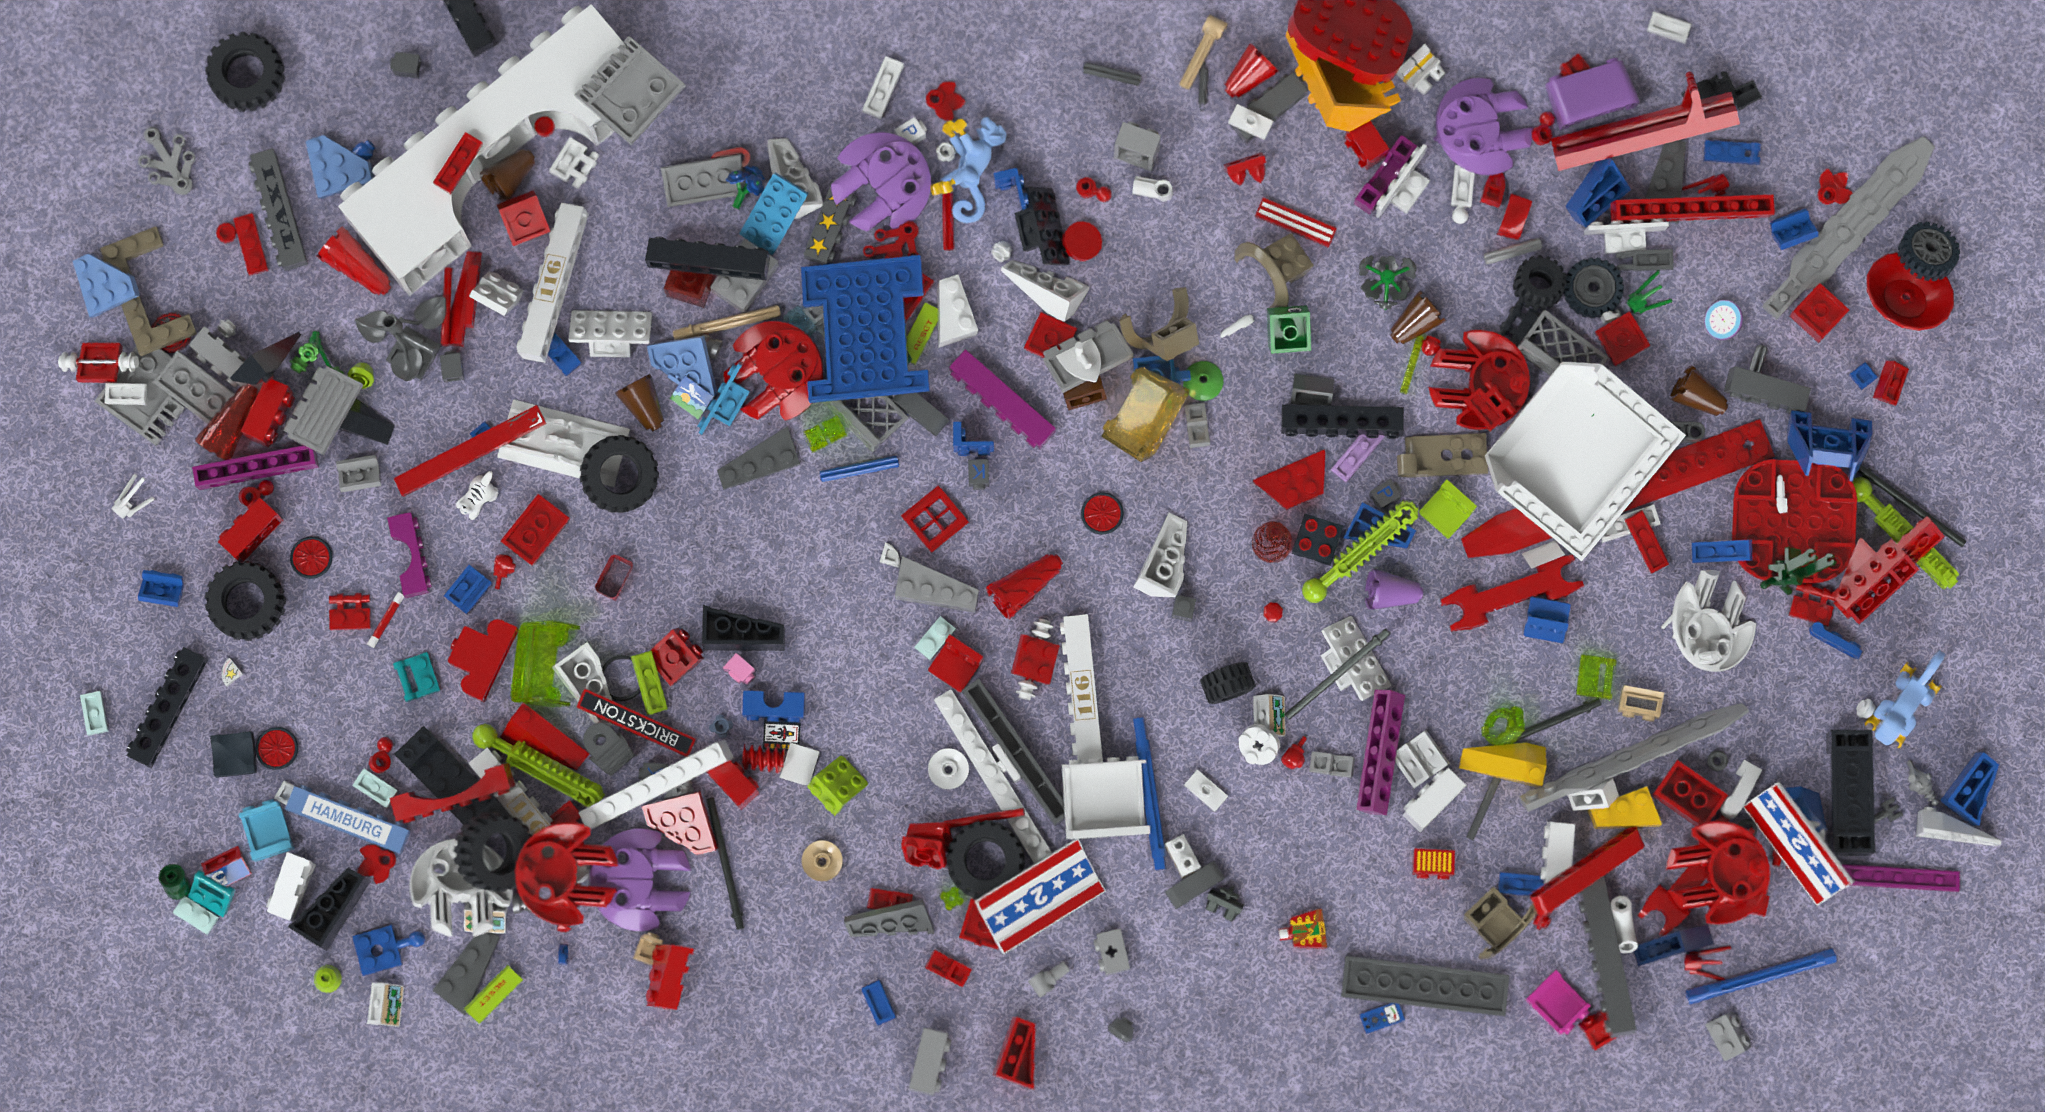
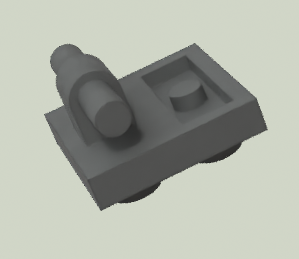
[386,326,442,381]

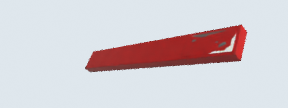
[393,405,547,497]

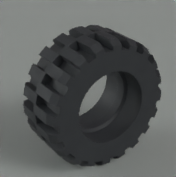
[205,32,285,112]
[579,435,659,513]
[205,561,286,641]
[453,812,533,892]
[946,820,1025,899]

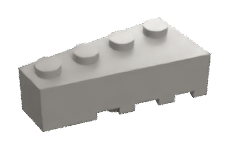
[189,326,264,400]
[895,556,979,613]

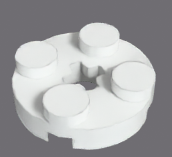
[1239,724,1280,765]

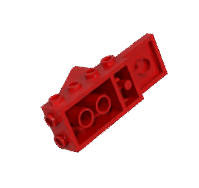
[1831,516,1945,625]

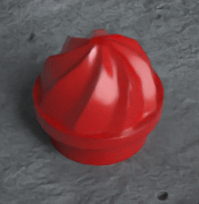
[1421,336,1441,356]

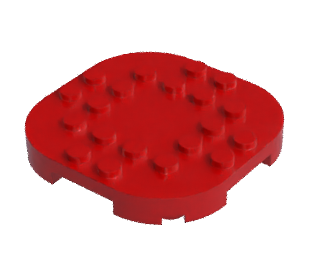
[1288,0,1413,85]
[1732,459,1857,583]

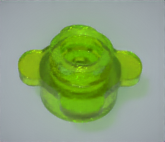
[940,887,964,911]

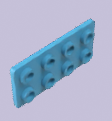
[739,173,808,255]

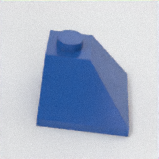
[1784,786,1827,832]

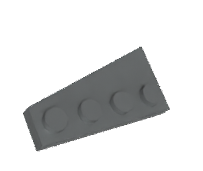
[1644,140,1686,224]
[717,426,800,490]
[844,899,935,937]
[432,932,500,1015]

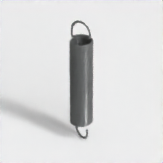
[1198,61,1208,112]

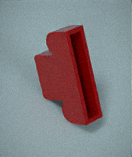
[448,619,519,703]

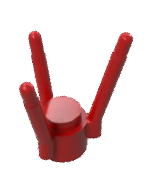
[1682,173,1729,197]
[1684,946,1731,981]

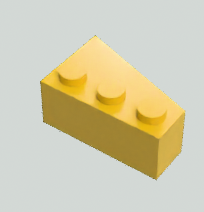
[1587,786,1662,829]

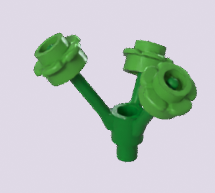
[289,331,344,374]

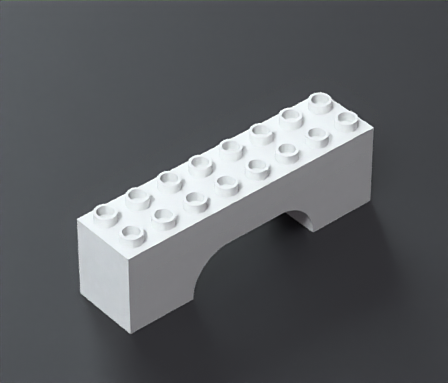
[338,4,632,296]

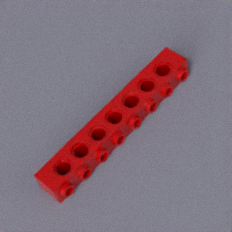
[1610,194,1775,223]

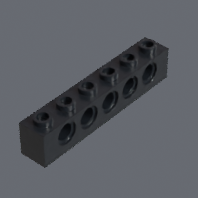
[1281,404,1404,439]
[126,647,208,769]

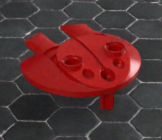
[723,321,823,421]
[1428,330,1530,430]
[1666,821,1770,925]
[515,822,618,926]

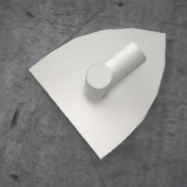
[1056,338,1101,382]

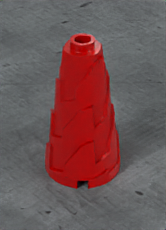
[316,226,392,296]
[986,554,1063,620]

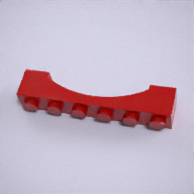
[390,763,516,824]

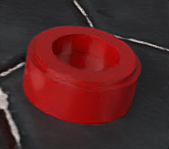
[534,116,555,137]
[216,223,237,244]

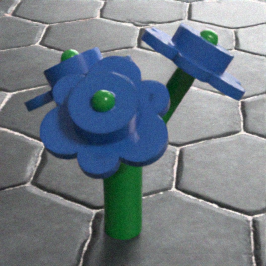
[726,166,765,209]

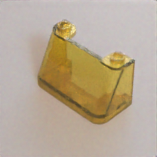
[1101,367,1190,462]

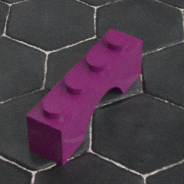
[1354,135,1417,215]
[387,512,432,598]

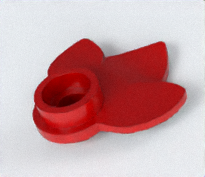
[926,81,965,121]
[1817,169,1853,205]
[357,845,396,884]
[1533,910,1554,930]

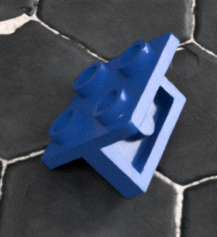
[1523,596,1571,643]

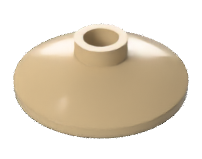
[802,840,843,881]

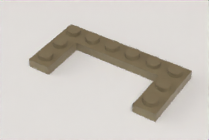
[100,226,197,356]

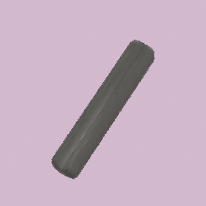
[1083,62,1142,86]
[1740,345,1768,403]

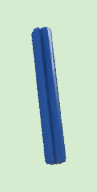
[820,456,899,482]

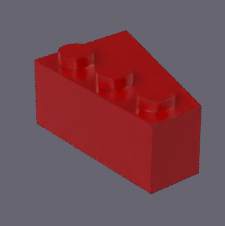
[646,945,694,1010]
[992,1017,1036,1089]

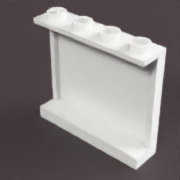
[1062,756,1150,839]

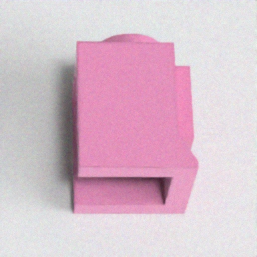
[723,653,756,685]

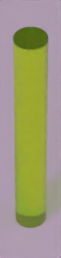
[1399,336,1424,395]

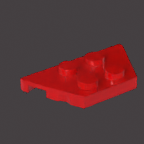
[1253,450,1325,510]

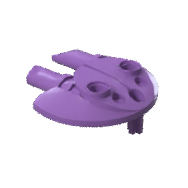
[1434,78,1533,175]
[831,132,931,232]
[589,829,691,931]

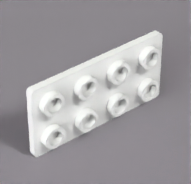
[1375,144,1430,218]
[1584,219,1669,254]
[569,310,652,357]
[1321,616,1391,701]

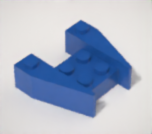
[1787,410,1873,481]

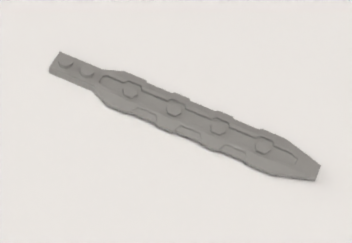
[1762,136,1935,320]
[1519,703,1749,812]

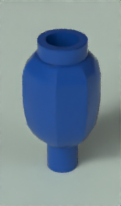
[351,140,376,161]

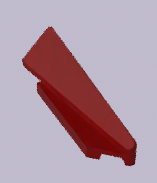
[449,251,482,347]

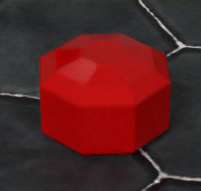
[1263,602,1283,622]

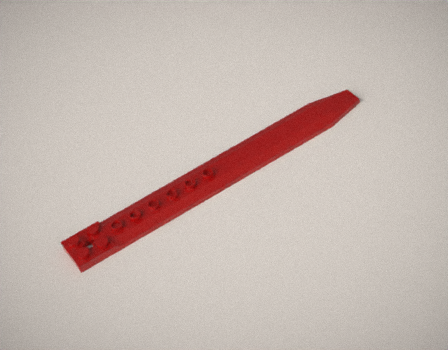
[1461,419,1775,558]

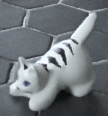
[456,471,498,520]

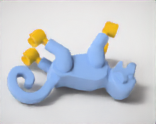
[930,117,1006,223]
[1865,650,1945,748]

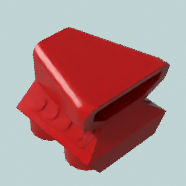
[901,822,953,869]

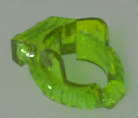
[1481,706,1525,745]

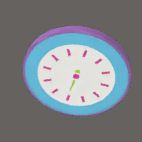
[1704,300,1743,340]

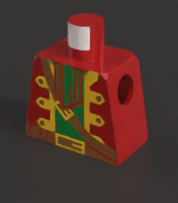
[1278,909,1327,949]

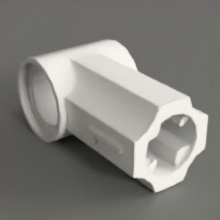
[1132,176,1173,201]

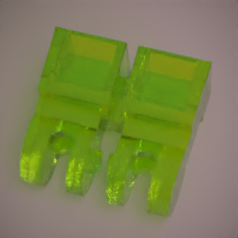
[803,415,847,453]

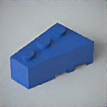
[1565,158,1631,228]
[1344,502,1416,549]
[1940,752,1999,826]

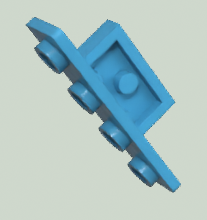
[697,362,750,435]

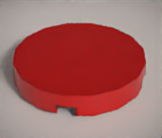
[1062,221,1102,262]

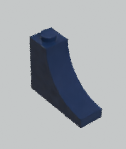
[1633,925,1714,967]

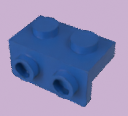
[1770,208,1819,250]
[138,570,184,607]

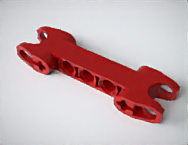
[1440,555,1584,632]
[1637,815,1756,937]

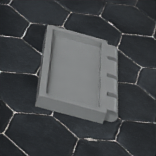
[1043,320,1134,393]
[283,366,363,455]

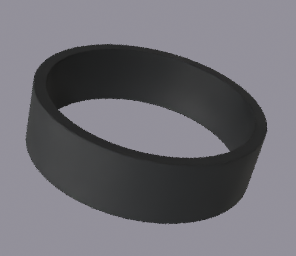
[602,655,641,701]

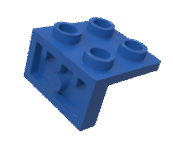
[993,168,1029,210]
[953,422,994,456]

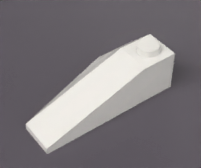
[552,642,612,726]
[1916,807,2001,846]

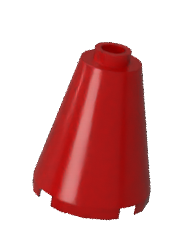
[1224,43,1279,98]

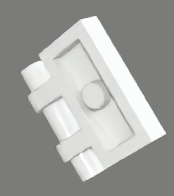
[549,137,599,189]

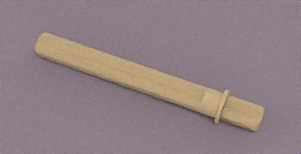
[673,305,781,340]

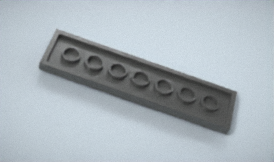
[1341,956,1510,1017]

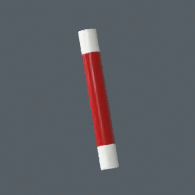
[367,592,404,648]

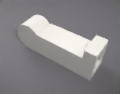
[1721,760,1762,819]

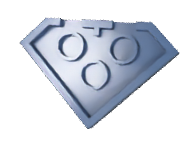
[306,135,374,199]
[73,254,140,317]
[647,336,718,396]

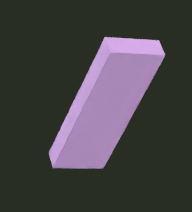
[1331,434,1385,483]

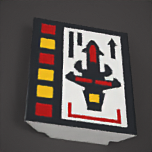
[762,721,801,751]

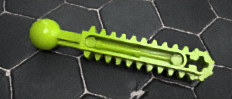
[1852,477,1959,590]
[1302,500,1419,603]
[472,724,605,807]

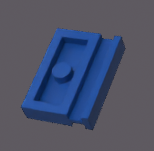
[444,565,493,615]

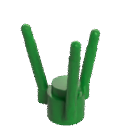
[1626,271,1673,314]

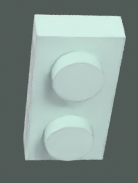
[914,616,956,660]
[80,691,109,736]
[352,769,399,808]
[173,897,219,935]

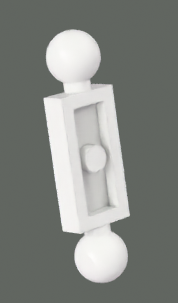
[1451,165,1474,224]

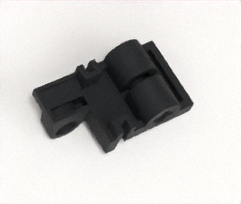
[1681,71,1762,111]

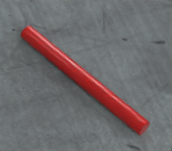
[441,267,452,347]
[944,808,1025,828]

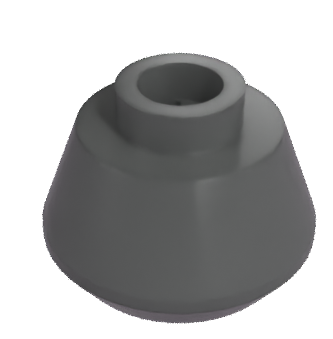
[1108,1017,1134,1043]

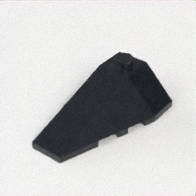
[339,398,395,445]

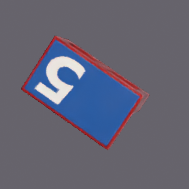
[201,846,252,886]

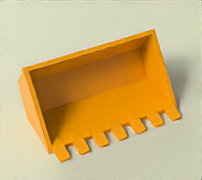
[1285,29,1401,132]

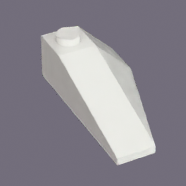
[767,139,823,219]
[1001,260,1089,322]
[1133,513,1187,597]

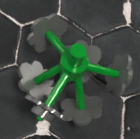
[1359,255,1416,310]

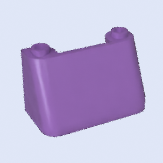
[1545,58,1640,130]

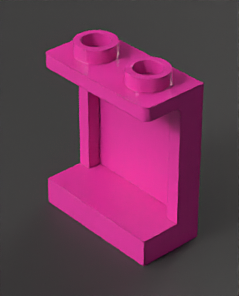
[1525,970,1591,1035]

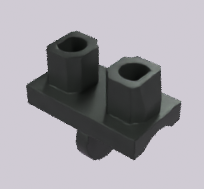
[1206,885,1244,922]

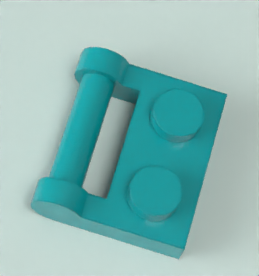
[393,652,441,702]
[188,870,235,917]

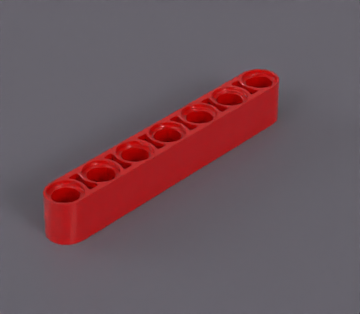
[1530,827,1645,916]

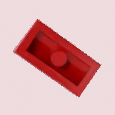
[1873,361,1909,406]

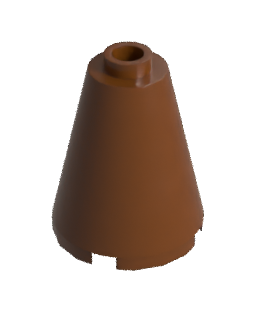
[480,149,535,202]
[1390,290,1447,344]
[1670,365,1728,416]
[615,374,664,432]

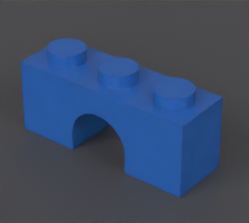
[742,691,805,723]

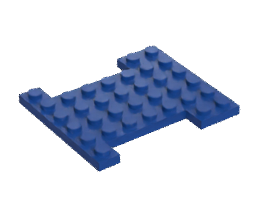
[801,255,930,403]

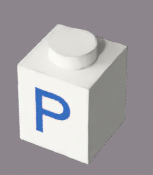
[895,117,927,145]

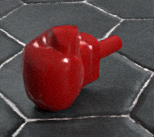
[493,554,516,590]
[1281,736,1307,770]

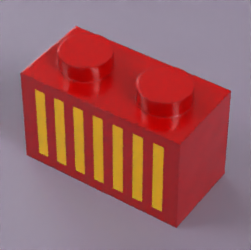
[1412,848,1455,880]

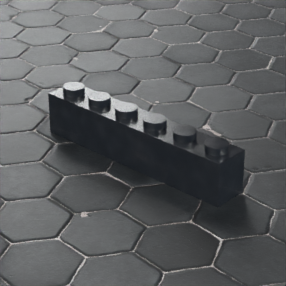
[645,236,770,281]

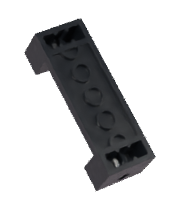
[394,726,510,825]
[1826,730,1875,856]

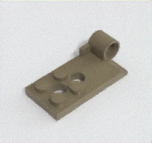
[1397,433,1488,478]

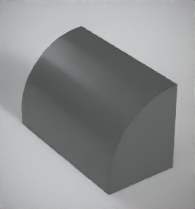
[1290,374,1334,406]

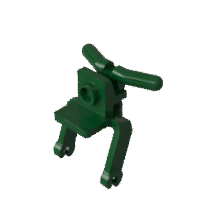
[1760,547,1837,595]

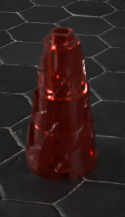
[195,384,258,460]
[1252,521,1293,563]

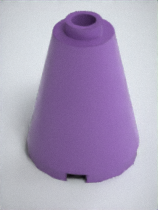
[1365,569,1423,610]

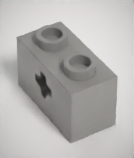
[1093,928,1130,975]

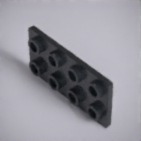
[1014,186,1070,266]

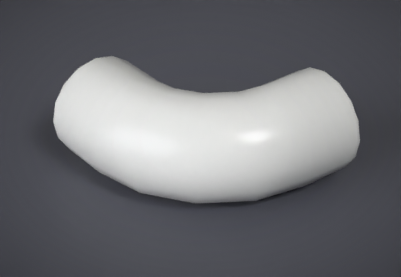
[1611,896,1638,953]

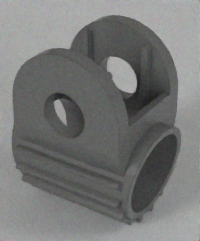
[583,723,635,777]

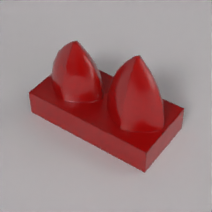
[1223,152,1267,186]

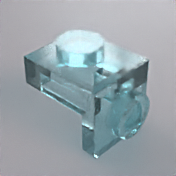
[783,305,818,336]

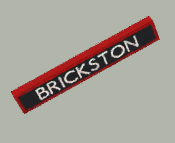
[576,688,696,758]

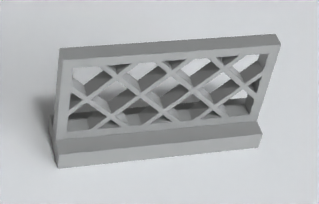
[1517,309,1609,376]
[823,396,908,453]

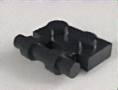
[1498,301,1546,346]

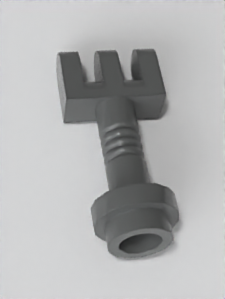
[1874,797,1903,823]

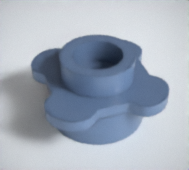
[709,715,733,739]

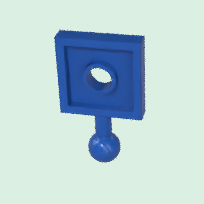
[352,925,425,976]

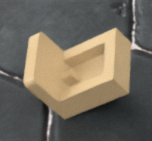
[633,932,663,966]

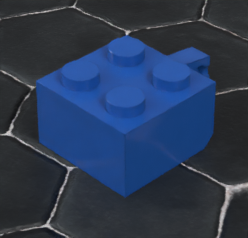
[1133,356,1191,403]

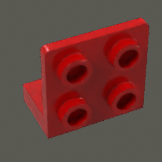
[928,634,984,693]

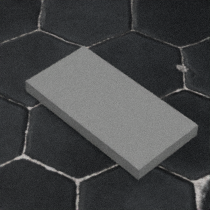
[661,154,745,207]
[153,350,242,432]

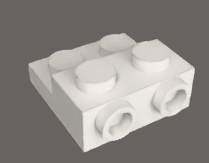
[469,271,524,316]

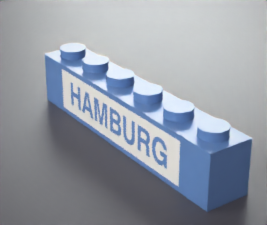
[285,785,410,854]

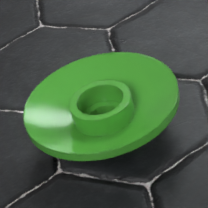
[1183,361,1223,401]

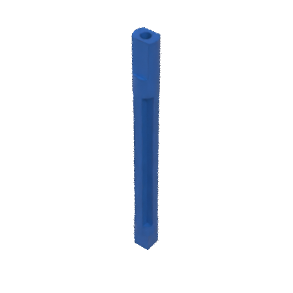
[1133,717,1167,871]
[1685,948,1837,1005]

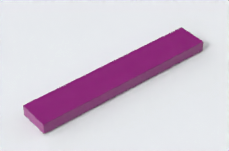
[1841,864,1960,892]

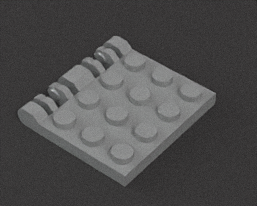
[574,36,686,145]
[95,347,185,446]

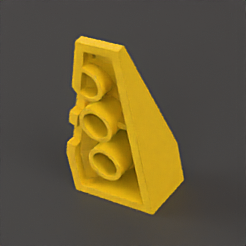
[1459,743,1547,787]

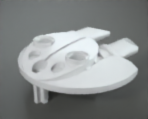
[1672,570,1756,672]
[409,834,513,937]

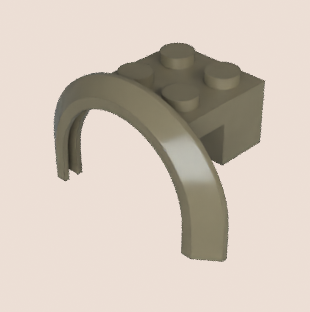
[1234,233,1314,308]
[1119,287,1199,361]
[1464,887,1537,960]

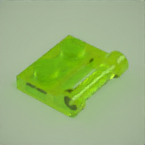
[1576,654,1617,700]

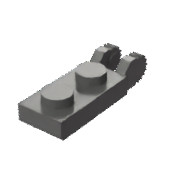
[1616,249,1674,271]

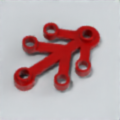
[863,221,919,259]

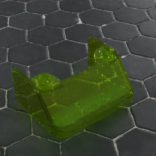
[510,620,580,707]

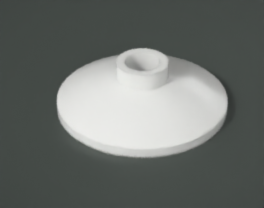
[928,748,969,789]

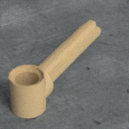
[1179,14,1228,90]

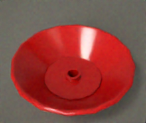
[1866,252,1954,331]

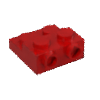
[651,628,704,686]

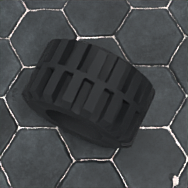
[1513,255,1567,311]
[1200,662,1256,704]

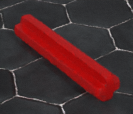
[942,192,954,251]

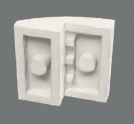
[1395,730,1450,788]

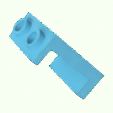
[238,799,294,862]

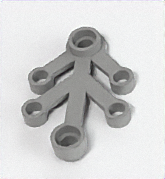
[138,127,196,195]

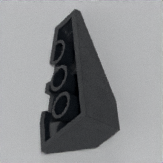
[230,332,301,385]

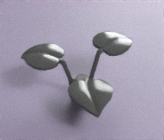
[355,297,446,382]

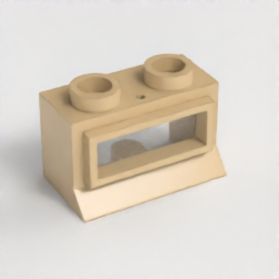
[1618,685,1664,722]

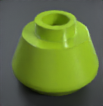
[347,363,374,389]
[314,965,342,993]

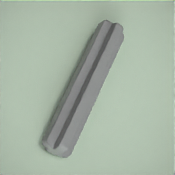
[1483,238,1542,264]

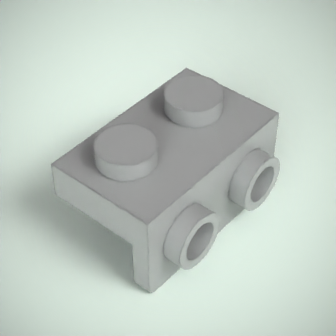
[336,455,381,492]
[1705,1011,1752,1061]

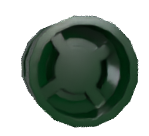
[158,864,191,900]

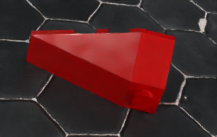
[500,703,589,770]

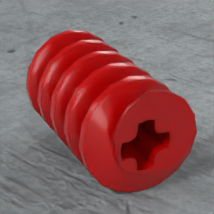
[742,744,785,773]

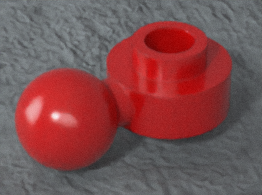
[1532,111,1555,146]
[1076,177,1112,202]
[239,480,274,507]
[369,737,393,773]

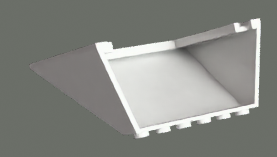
[1485,362,1686,561]

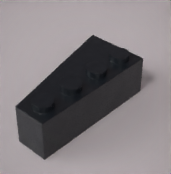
[443,0,495,57]
[702,605,785,651]
[287,867,371,951]

